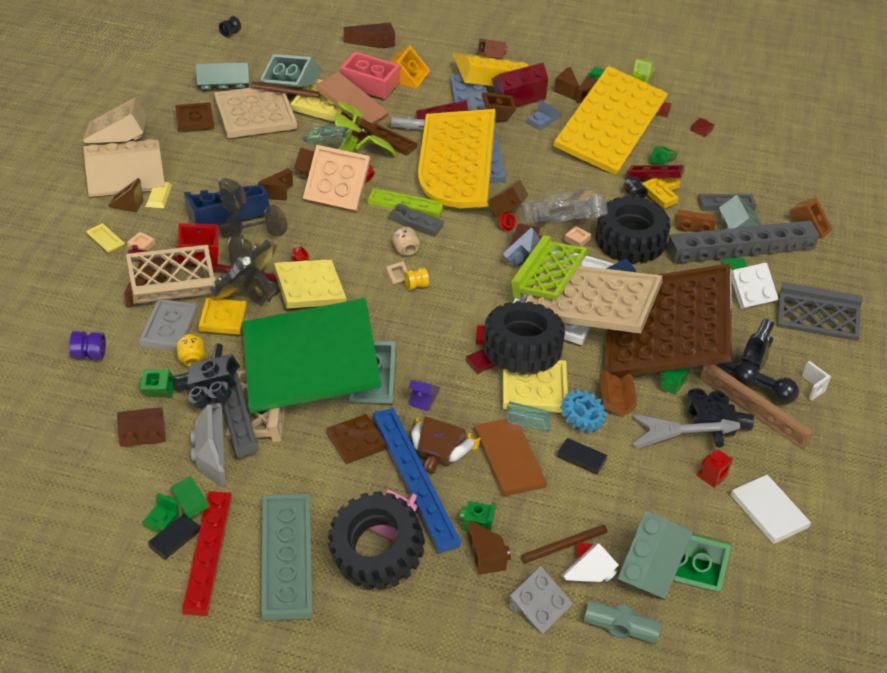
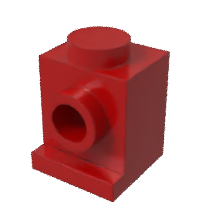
[696,449,733,488]

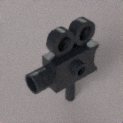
[173,343,240,409]
[686,388,754,448]

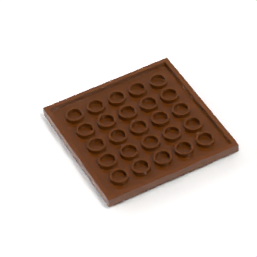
[604,263,732,377]

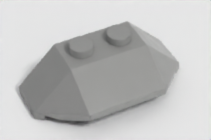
[191,403,226,486]

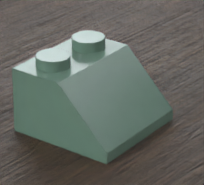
[719,195,762,229]

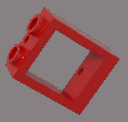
[177,223,218,264]

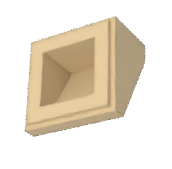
[383,261,408,285]

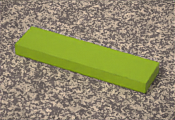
[368,188,444,219]

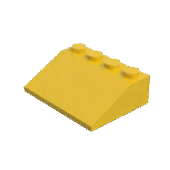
[453,52,529,86]

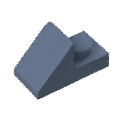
[527,100,561,131]
[503,228,540,268]

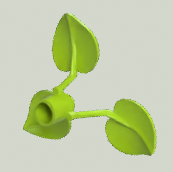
[335,100,396,157]

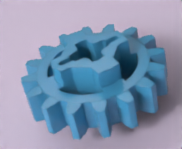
[560,389,608,433]

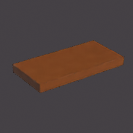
[474,417,547,497]

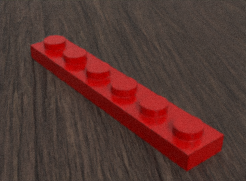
[182,491,232,616]

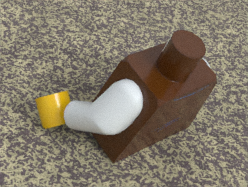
[411,416,481,474]

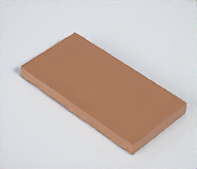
[315,72,389,124]

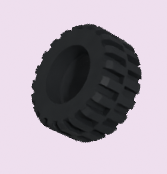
[595,196,671,264]
[483,301,565,375]
[328,491,425,590]

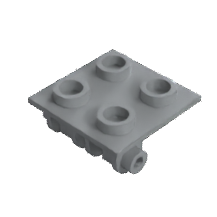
[509,566,573,634]

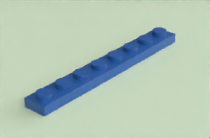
[373,407,461,553]

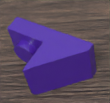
[409,380,440,411]

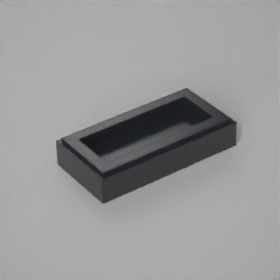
[557,438,607,475]
[148,514,200,560]

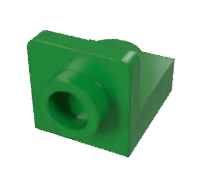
[649,146,678,165]
[143,493,180,533]

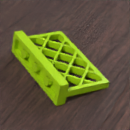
[511,235,588,300]

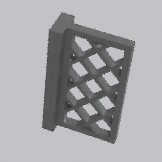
[777,282,863,341]

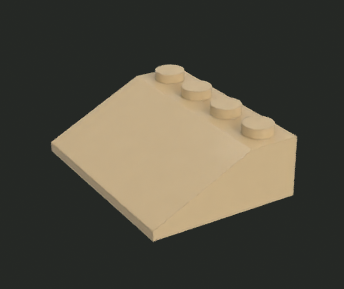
[83,97,147,143]
[83,139,165,197]

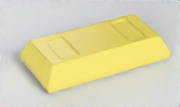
[145,182,172,208]
[86,223,125,254]

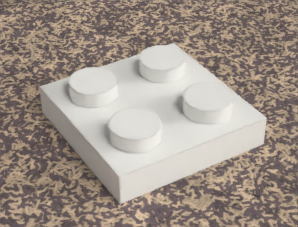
[732,263,779,309]

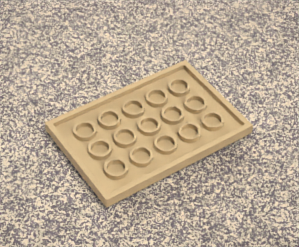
[525,262,662,333]

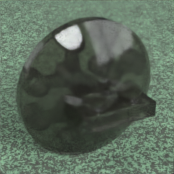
[209,239,277,307]

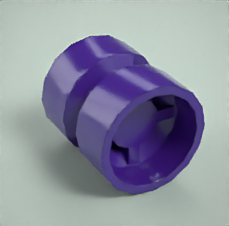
[69,331,106,360]

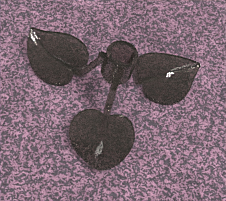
[217,178,288,267]

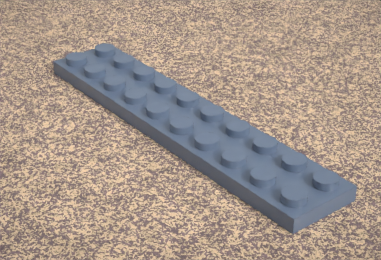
[450,74,506,183]

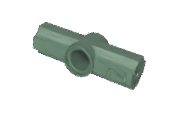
[584,600,662,644]

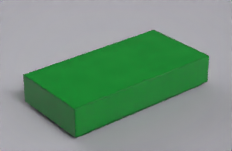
[170,476,210,518]

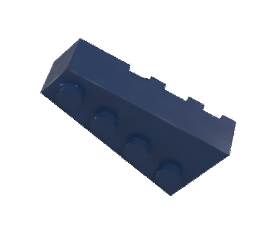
[184,185,270,226]

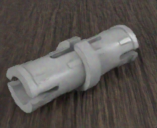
[391,116,425,131]

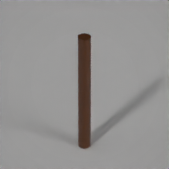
[251,81,320,98]
[521,524,607,564]

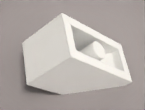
[561,543,619,582]

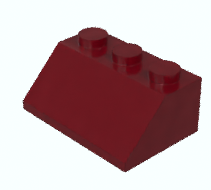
[491,62,548,107]

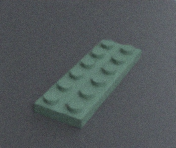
[262,494,312,620]

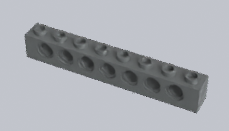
[666,220,819,264]

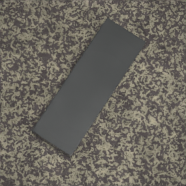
[698,194,756,211]

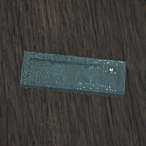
[302,125,350,142]

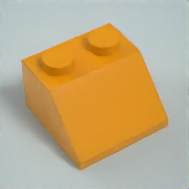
[390,45,431,89]

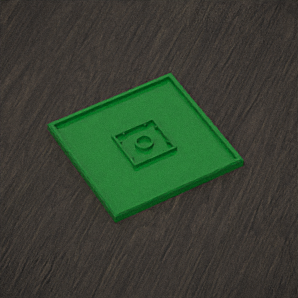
[243,298,382,413]

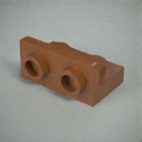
[676,210,716,232]
[599,371,637,417]

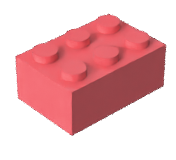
[340,51,400,99]

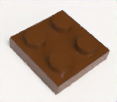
[175,102,214,131]
[327,414,386,464]

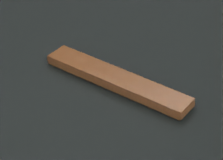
[700,364,813,449]

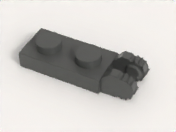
[389,203,444,237]

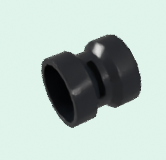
[218,16,241,37]
[623,176,648,199]

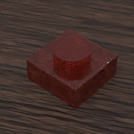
[690,118,715,137]

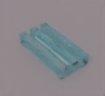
[507,401,551,432]

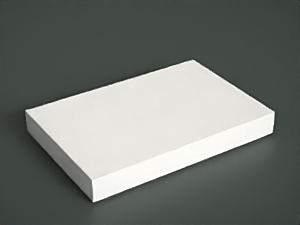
[731,475,811,544]

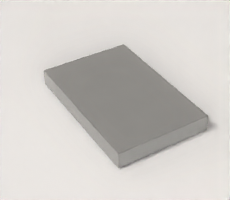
[139,300,198,351]

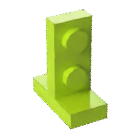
[632,58,656,84]

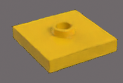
[198,298,247,335]

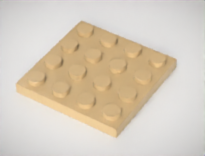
[214,88,297,138]

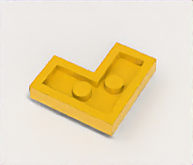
[642,178,681,209]

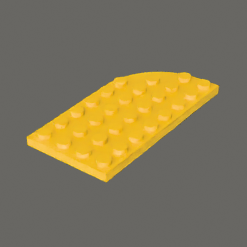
[418,109,496,209]

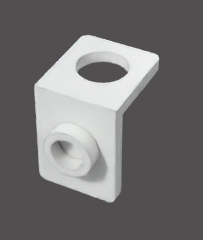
[802,361,831,401]

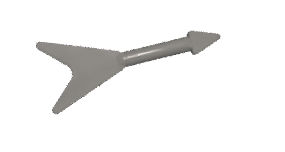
[633,414,740,449]

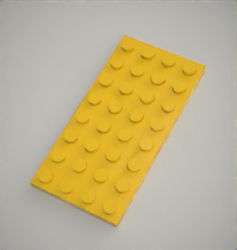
[553,66,669,176]

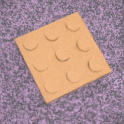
[303,145,371,212]

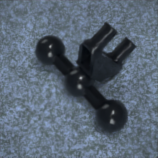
[699,318,800,404]

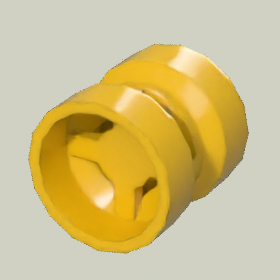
[404,268,429,290]

